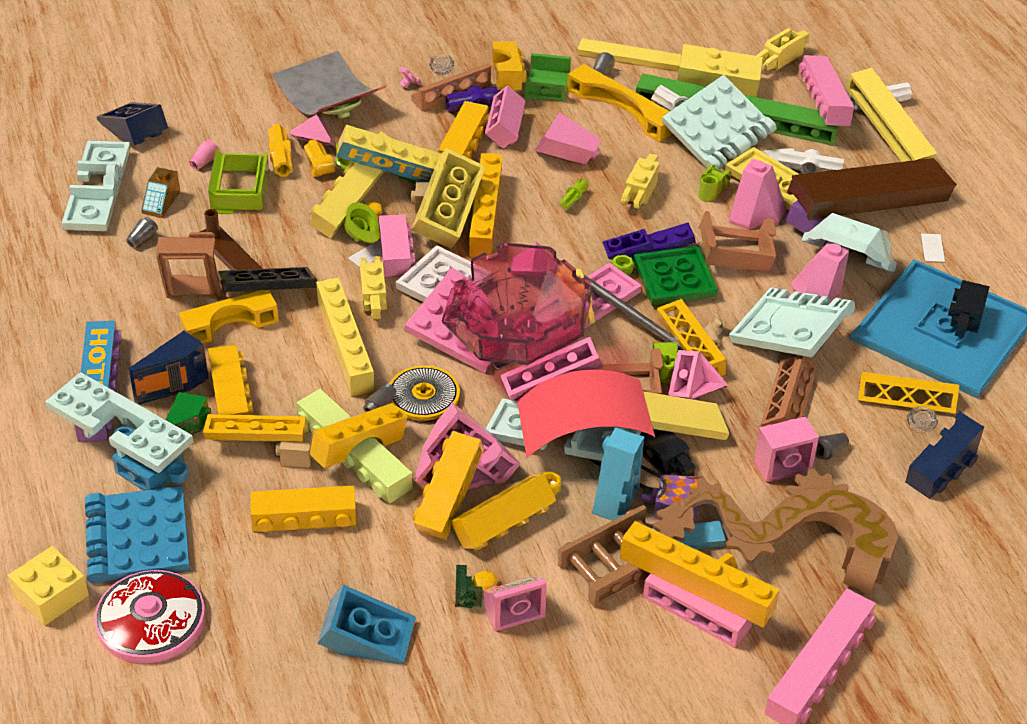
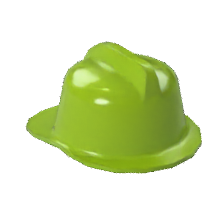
[344,202,380,243]

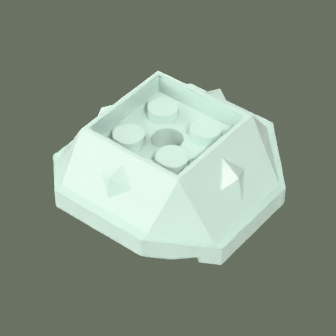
[802,213,897,272]

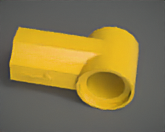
[304,139,335,177]

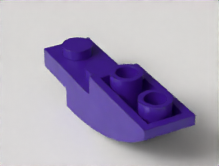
[602,222,696,262]

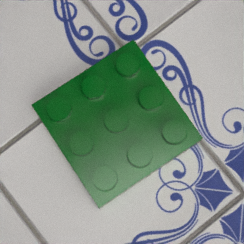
[633,246,718,306]

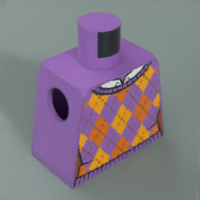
[641,475,703,523]

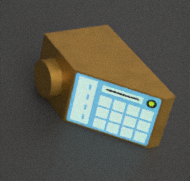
[142,167,180,218]

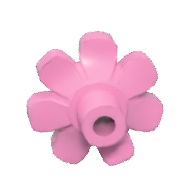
[399,67,421,88]

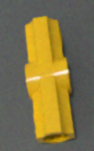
[268,124,293,177]

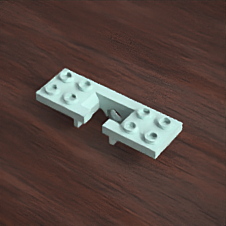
[62,141,131,231]
[45,372,193,473]
[486,398,641,461]

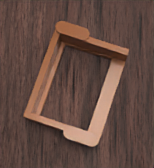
[698,211,776,272]
[156,232,222,299]
[597,348,663,394]

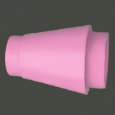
[189,140,219,170]

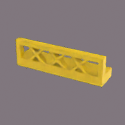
[657,299,726,377]
[858,372,959,414]
[203,414,309,442]

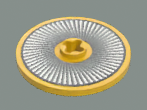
[389,365,460,421]

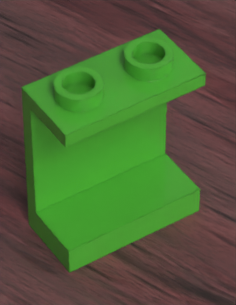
[524,53,571,102]

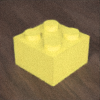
[7,546,89,626]

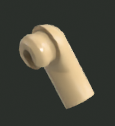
[704,317,726,347]

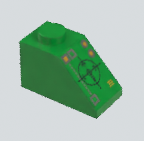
[165,392,211,435]

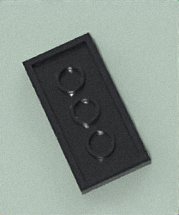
[218,267,317,292]

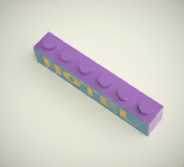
[74,320,122,442]

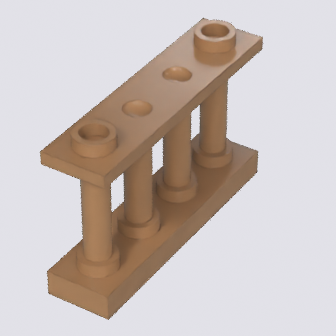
[558,505,676,608]

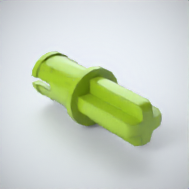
[560,178,589,210]

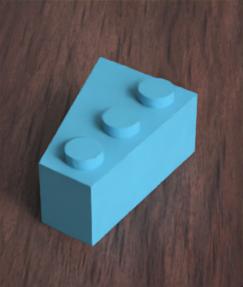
[592,427,644,521]

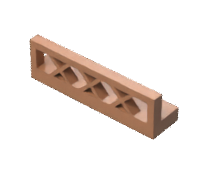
[411,64,491,111]
[761,354,817,427]

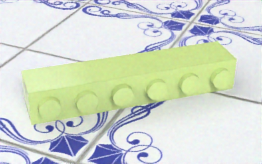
[296,389,413,504]

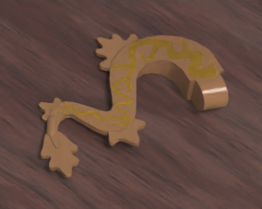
[653,467,899,595]

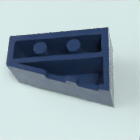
[905,411,984,499]

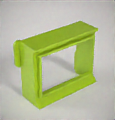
[208,150,269,214]

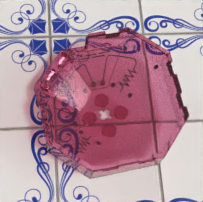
[442,243,591,365]

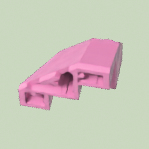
[415,403,521,489]

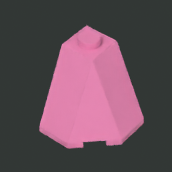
[535,112,601,165]
[729,159,787,230]
[791,241,849,303]

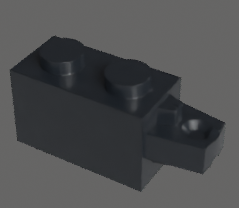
[948,280,990,338]
[640,429,695,476]

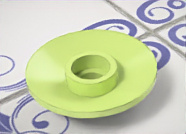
[321,98,361,119]

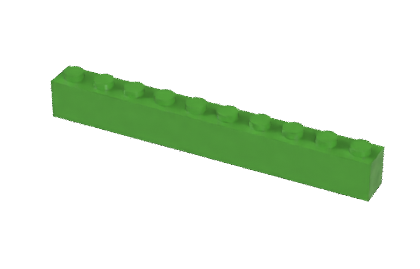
[636,73,840,146]

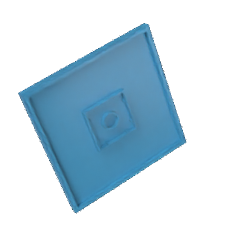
[850,259,1027,399]

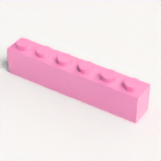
[799,55,854,126]
[765,589,876,724]

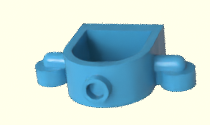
[112,427,189,491]

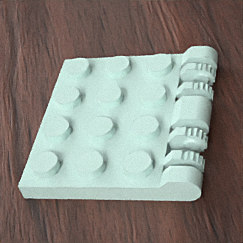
[662,75,777,169]
[729,287,855,357]

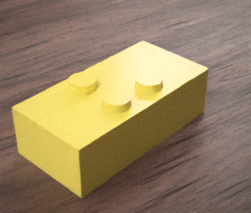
[677,44,763,97]
[411,148,486,248]

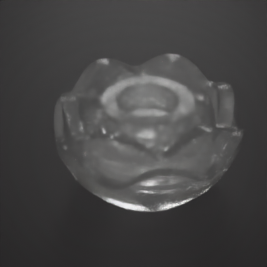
[429,54,454,75]
[907,406,938,434]

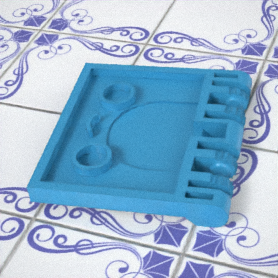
[84,485,190,584]

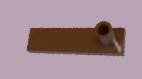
[200,209,263,270]

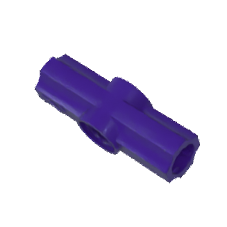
[446,86,501,112]

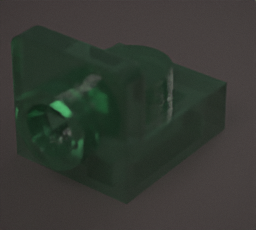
[455,565,483,608]

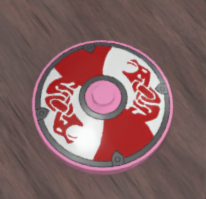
[95,570,205,664]

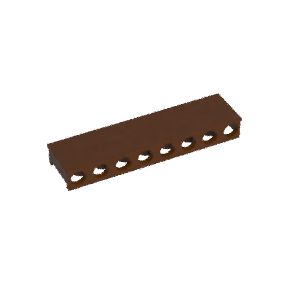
[787,158,957,220]

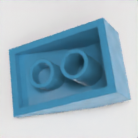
[317,584,416,664]

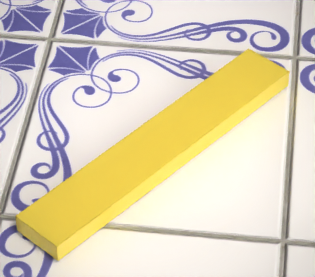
[577,38,681,71]

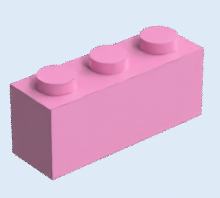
[485,85,525,149]
[379,214,415,277]

